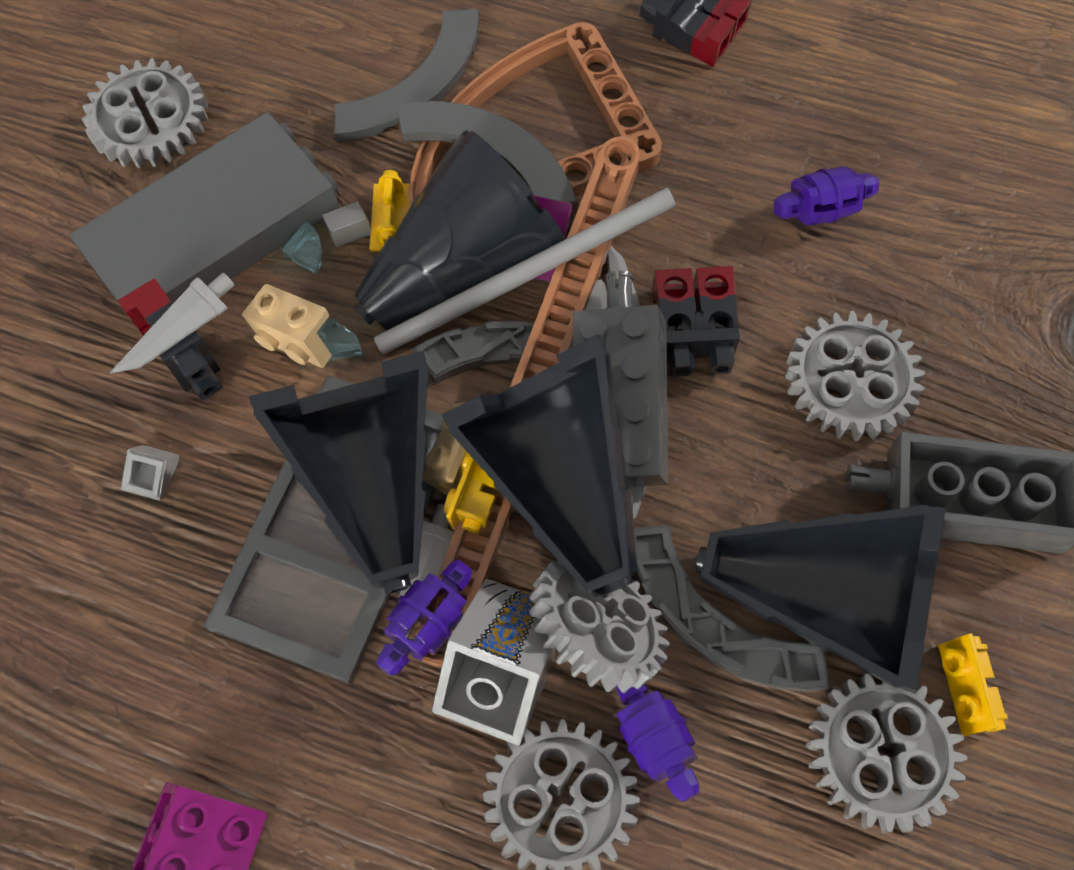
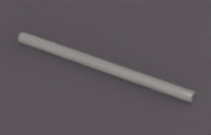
[374,187,676,355]

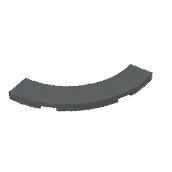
[335,9,479,142]
[396,101,577,209]
[412,321,535,384]
[634,525,831,692]

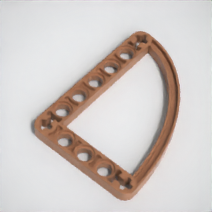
[409,22,662,206]

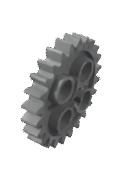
[82,59,208,168]
[785,311,925,441]
[529,561,669,693]
[806,673,967,833]
[483,719,640,870]

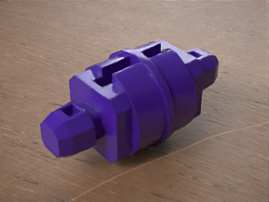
[774,166,879,226]
[377,560,472,676]
[616,684,700,802]

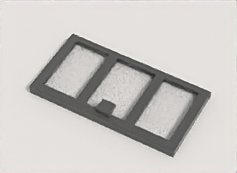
[203,376,443,685]

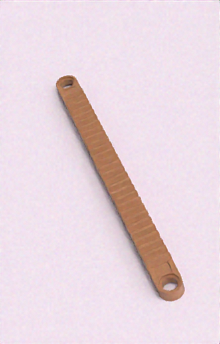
[415,136,640,667]

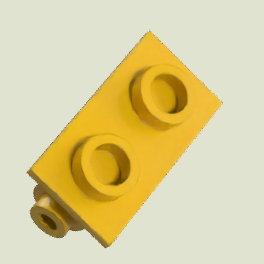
[369,170,410,251]
[444,451,497,534]
[937,634,1008,737]

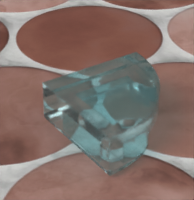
[282,221,323,274]
[318,319,363,360]

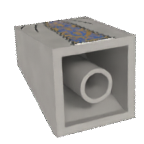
[432,578,558,746]

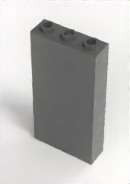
[69,112,339,304]

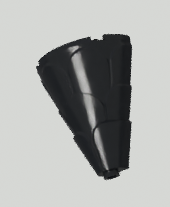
[354,129,566,331]
[442,335,638,594]
[249,351,429,594]
[696,505,946,693]

